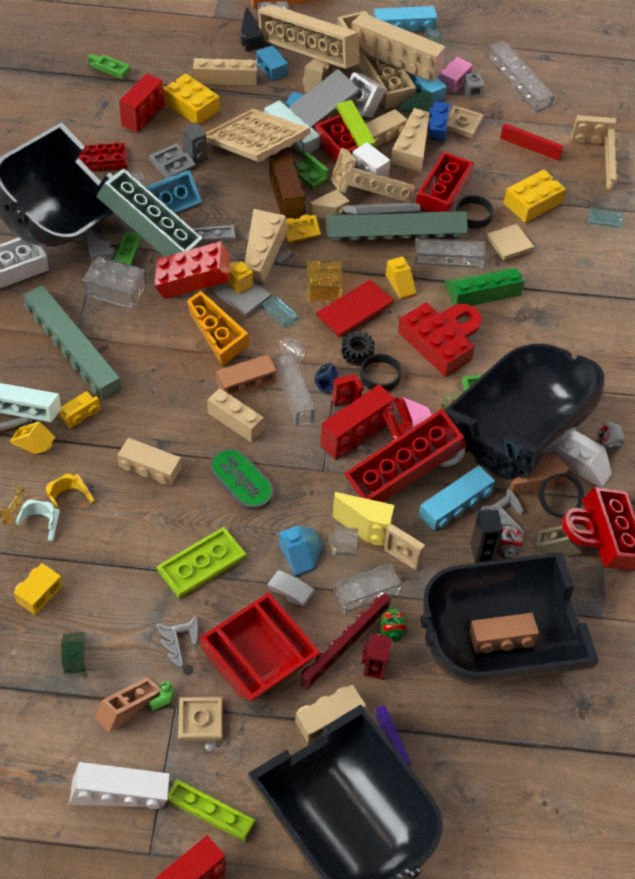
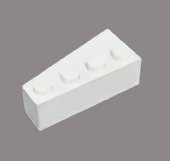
[69,762,169,809]

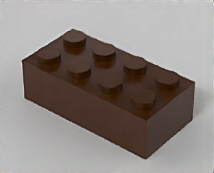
[269,149,306,219]

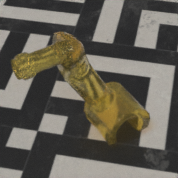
[0,484,24,524]

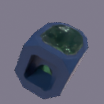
[314,362,338,392]

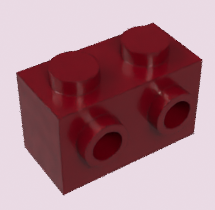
[361,634,392,680]

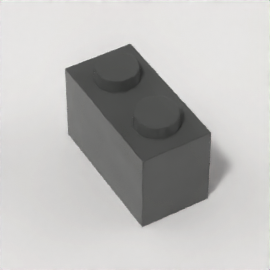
[182,122,207,164]

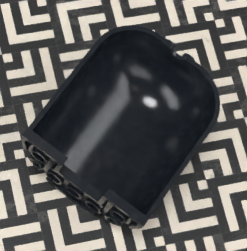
[0,122,114,247]
[444,344,605,479]
[420,552,599,685]
[248,704,443,879]

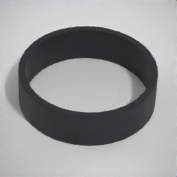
[456,195,493,229]
[360,354,401,391]
[539,473,584,517]

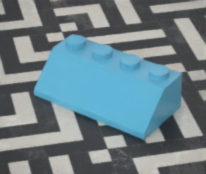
[145,170,202,213]

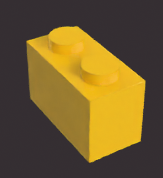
[14,563,63,615]

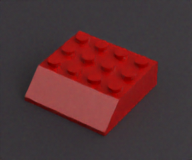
[200,592,320,702]

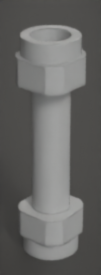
[0,417,33,431]

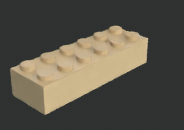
[352,13,446,82]

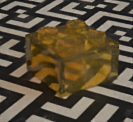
[306,260,343,301]

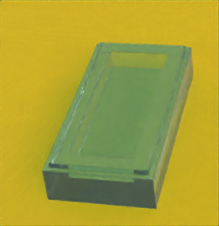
[588,207,623,228]
[262,295,299,328]

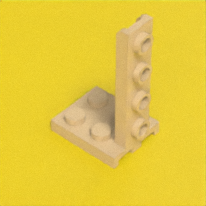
[571,115,619,190]
[331,148,415,202]

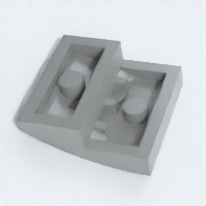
[149,143,196,178]

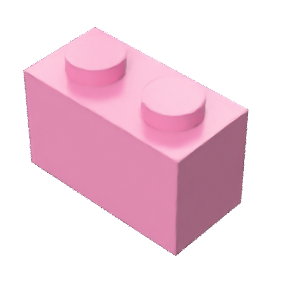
[439,57,473,93]

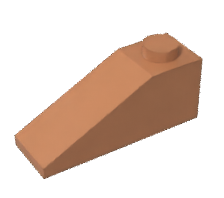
[510,453,570,494]
[95,677,161,732]

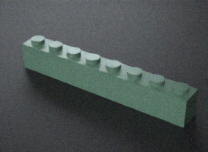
[23,285,121,400]

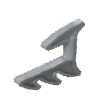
[481,489,524,534]
[156,616,198,668]

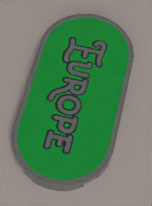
[210,449,273,510]

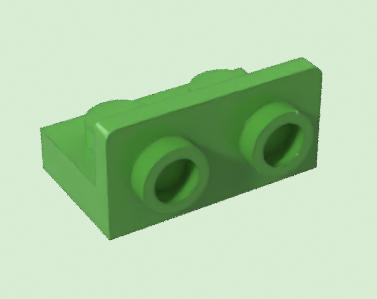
[294,152,328,190]

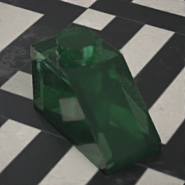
[399,90,434,112]
[61,632,86,674]

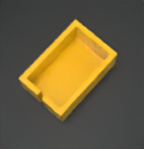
[164,73,220,125]
[504,169,566,223]

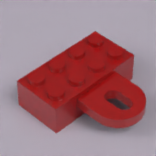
[398,302,482,377]
[561,487,635,571]

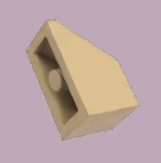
[310,189,350,218]

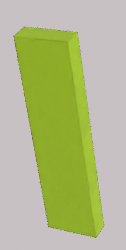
[336,100,376,147]
[166,779,256,842]

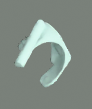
[16,500,60,542]

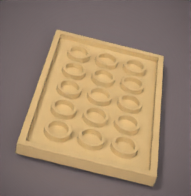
[206,109,311,162]

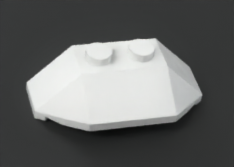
[548,430,612,488]

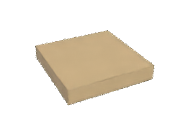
[448,106,483,139]
[487,224,534,261]
[384,524,425,571]
[178,697,223,741]

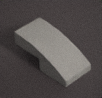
[267,570,315,607]

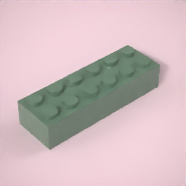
[96,169,203,257]

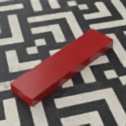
[500,123,564,161]

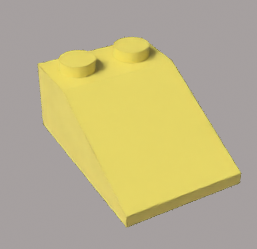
[333,492,394,546]

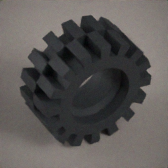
[341,331,375,366]

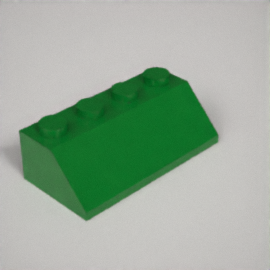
[444,268,524,306]

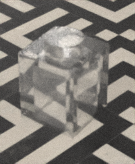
[328,527,358,556]

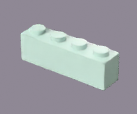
[264,101,320,155]
[0,383,61,422]

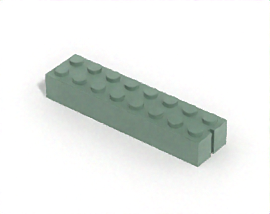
[326,211,467,240]

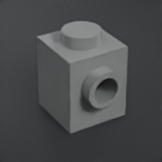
[463,73,484,99]

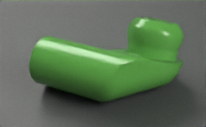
[148,681,174,711]

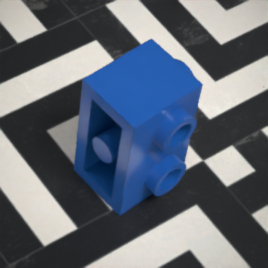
[427,102,450,141]

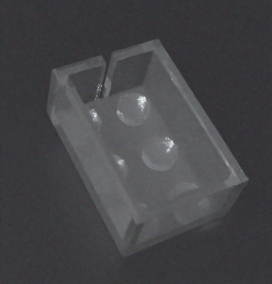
[82,256,147,309]

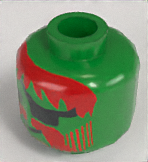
[379,609,408,641]

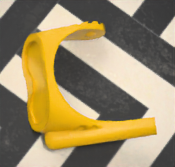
[46,474,95,509]

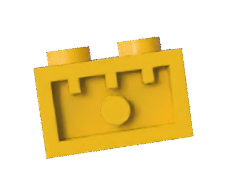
[285,214,321,243]
[57,391,101,429]

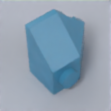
[279,526,324,577]

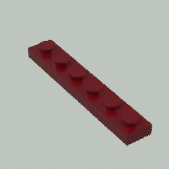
[301,593,391,690]

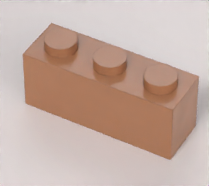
[216,354,276,396]
[469,613,539,654]

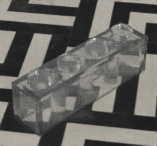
[414,238,485,268]
[275,352,315,426]

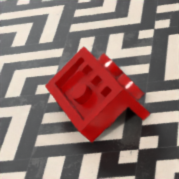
[332,373,364,407]

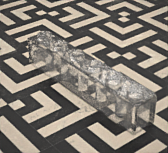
[487,40,555,113]

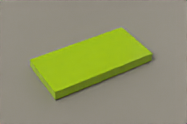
[156,527,247,599]

